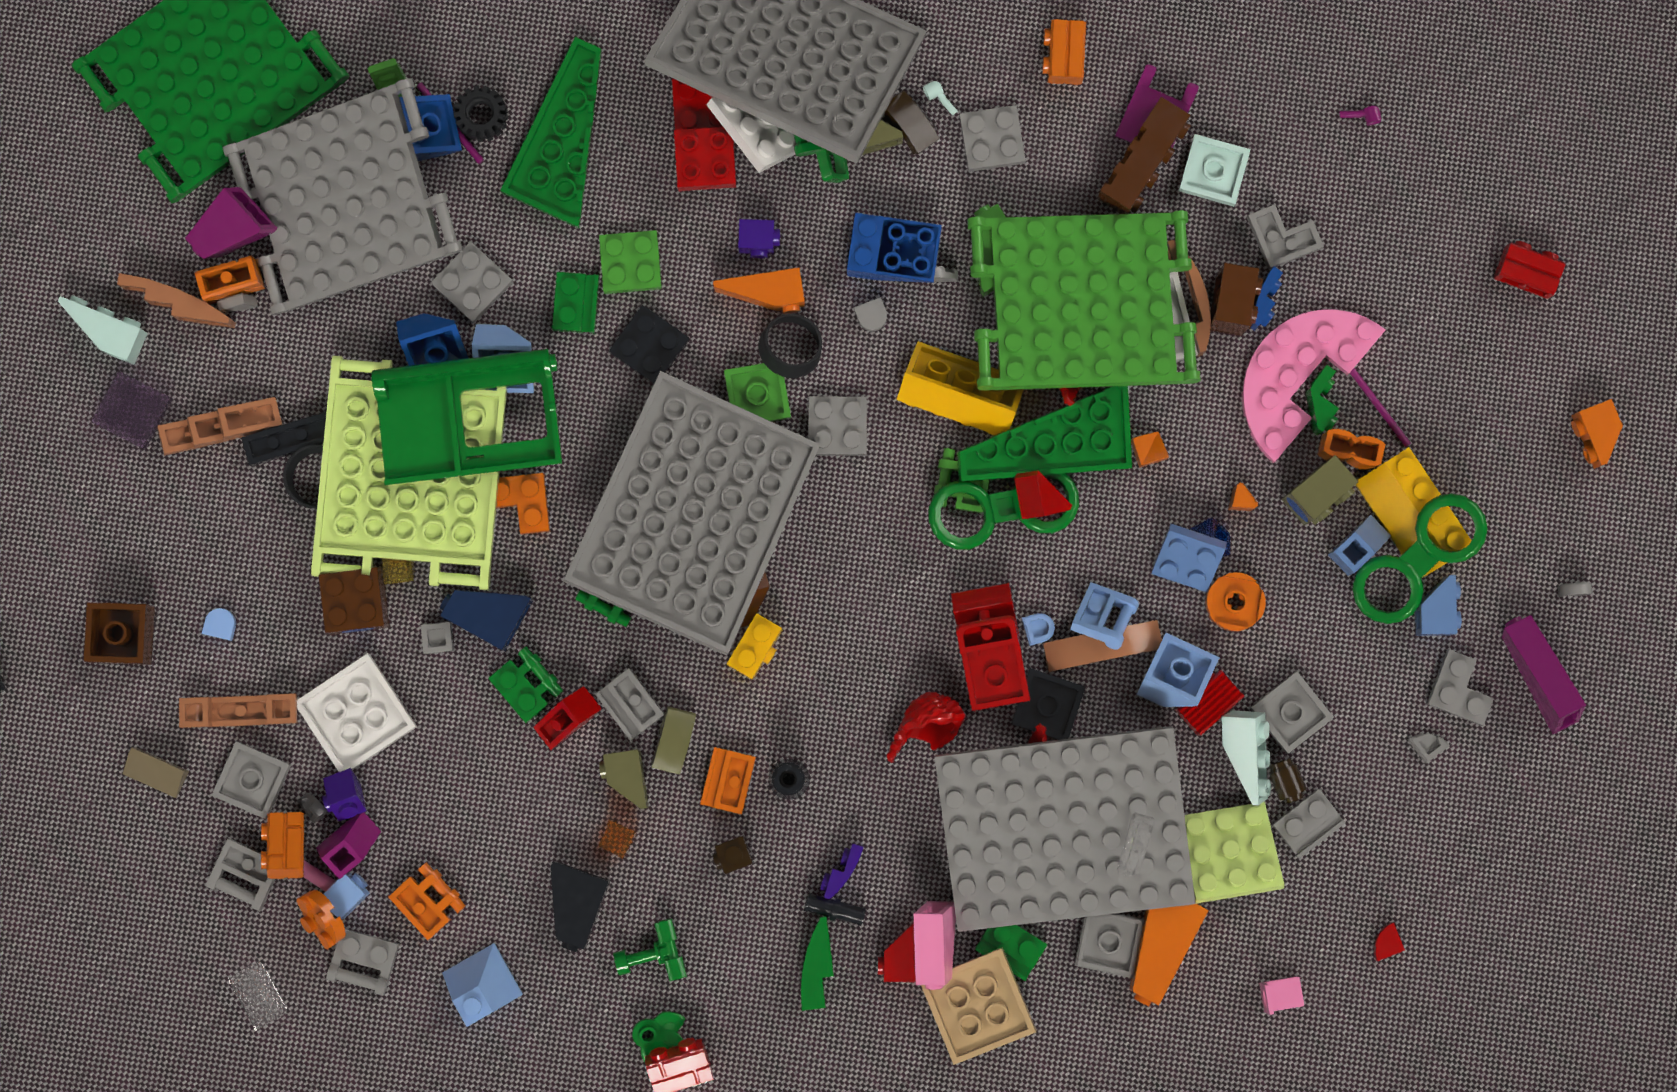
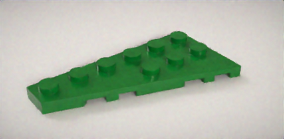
[500,37,602,229]
[957,386,1132,481]

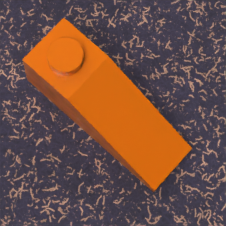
[713,267,805,314]

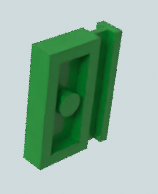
[552,272,600,334]
[975,925,1048,981]

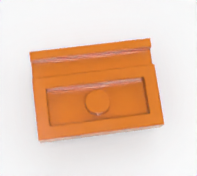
[700,747,756,815]

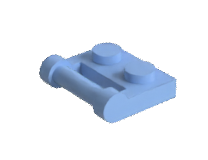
[1071,582,1139,650]

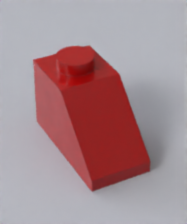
[533,686,601,750]
[878,921,916,982]

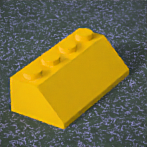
[896,341,1024,436]
[1356,447,1472,578]

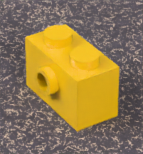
[727,613,783,680]

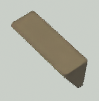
[123,747,189,798]

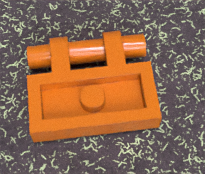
[388,862,466,940]

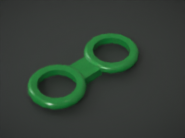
[928,473,1079,550]
[1352,493,1488,624]

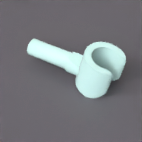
[923,81,958,116]

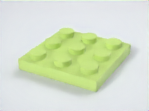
[1184,802,1285,904]

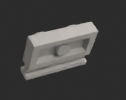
[595,668,665,741]
[1271,789,1346,859]

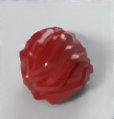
[886,692,966,763]

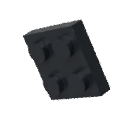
[609,305,690,384]
[1011,668,1086,740]

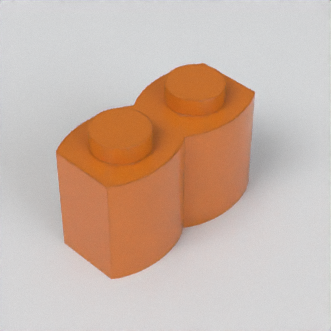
[1317,429,1386,470]

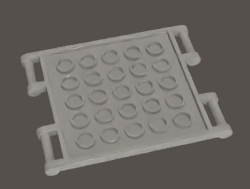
[223,78,463,315]

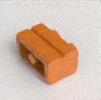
[1042,19,1086,85]
[195,256,265,305]
[261,812,304,879]

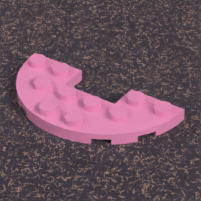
[1242,310,1386,463]

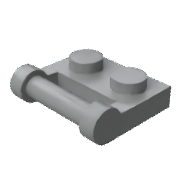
[206,838,275,912]
[326,928,400,996]

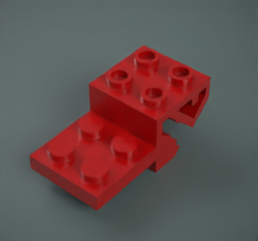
[672,79,736,191]
[951,582,1030,711]

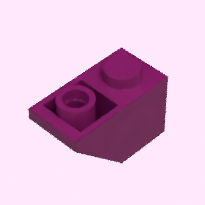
[316,812,381,879]

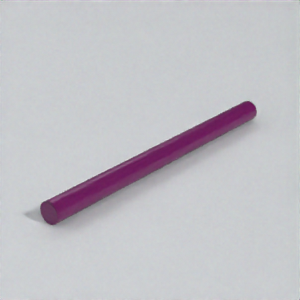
[416,82,484,164]
[1350,368,1411,448]

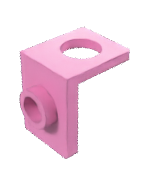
[1259,976,1304,1015]

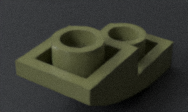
[651,706,696,775]

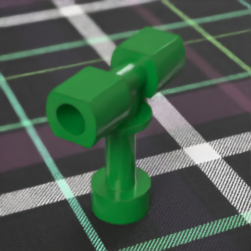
[613,918,687,981]

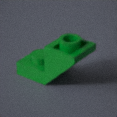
[1305,365,1339,436]

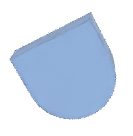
[202,608,236,641]
[1021,613,1055,646]

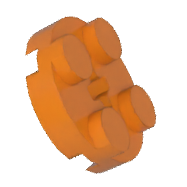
[1205,572,1266,632]
[296,889,346,949]

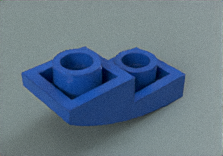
[1251,266,1283,331]

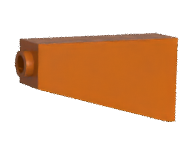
[1129,903,1209,1007]

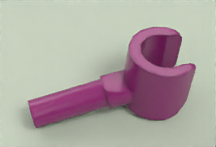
[1340,106,1382,126]

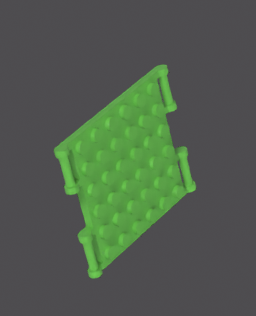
[967,210,1201,391]

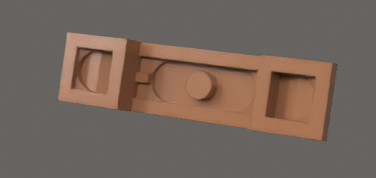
[1167,240,1211,357]
[1043,620,1162,672]
[179,694,297,728]

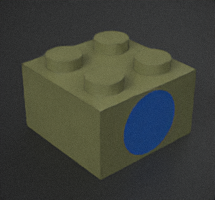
[1281,455,1358,525]

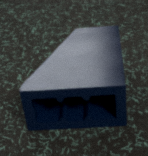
[440,590,534,651]

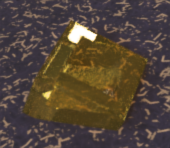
[382,559,414,585]

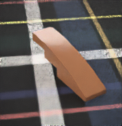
[117,273,236,328]
[157,397,282,456]

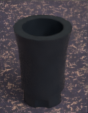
[769,759,810,800]

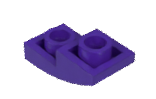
[820,843,864,899]

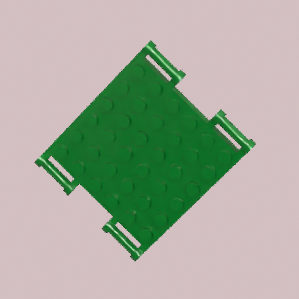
[71,0,350,204]

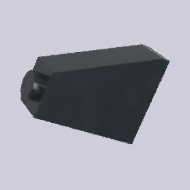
[551,861,611,952]

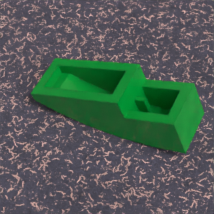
[801,916,834,1011]

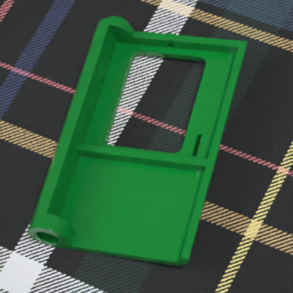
[372,349,562,485]

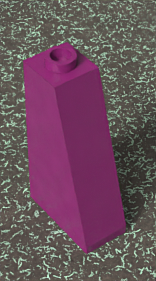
[1502,615,1586,735]

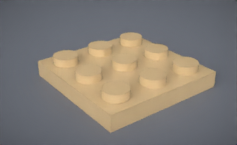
[921,947,1037,1065]

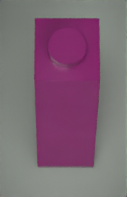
[185,187,277,259]

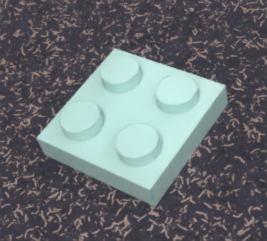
[1178,134,1251,207]

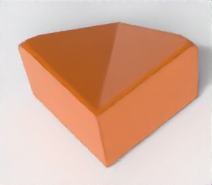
[1131,432,1169,468]

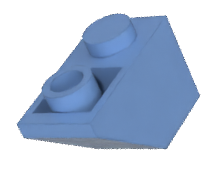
[1328,515,1391,576]
[1415,575,1462,636]

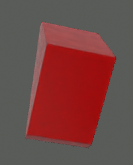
[1014,470,1072,519]

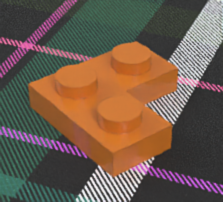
[496,473,550,535]

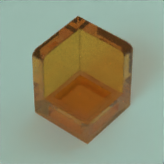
[599,819,638,859]

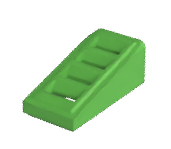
[368,58,406,97]

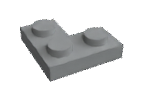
[1247,204,1324,270]
[1426,649,1494,726]

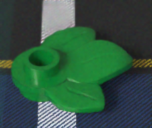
[632,1011,685,1062]

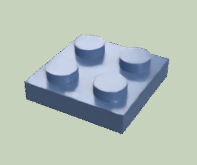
[1151,524,1227,592]

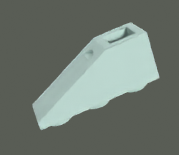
[58,295,148,365]
[1222,711,1271,806]

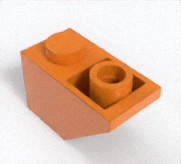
[1571,399,1623,469]

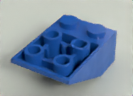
[847,213,942,283]

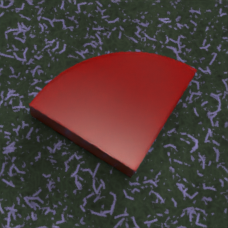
[1374,922,1405,961]

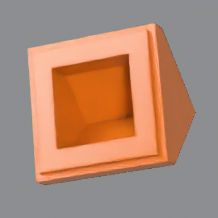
[1228,482,1258,511]

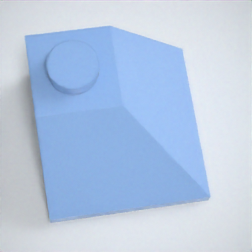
[472,324,534,393]
[1137,633,1220,707]
[442,943,523,1027]

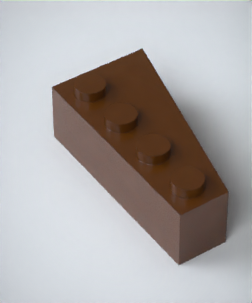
[1097,97,1191,214]

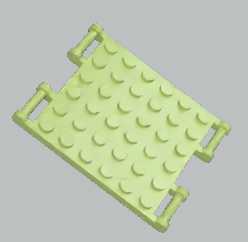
[311,356,507,590]

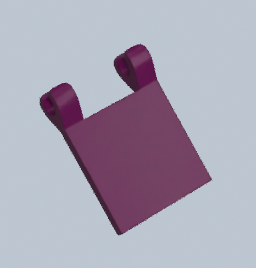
[1115,64,1199,148]

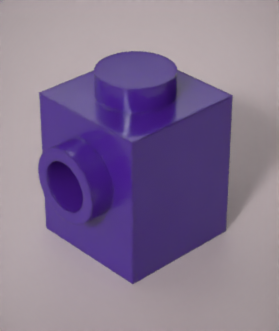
[738,219,780,259]
[322,768,367,821]

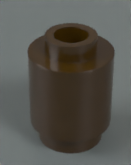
[1269,758,1307,804]

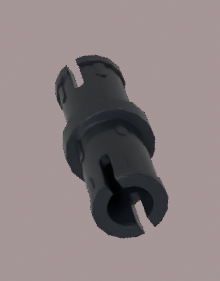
[804,892,866,926]

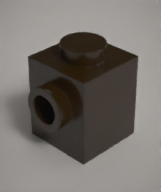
[712,835,754,874]

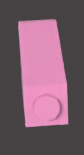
[914,901,956,990]

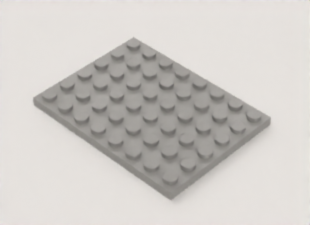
[645,0,927,164]
[563,371,821,656]
[935,726,1195,932]

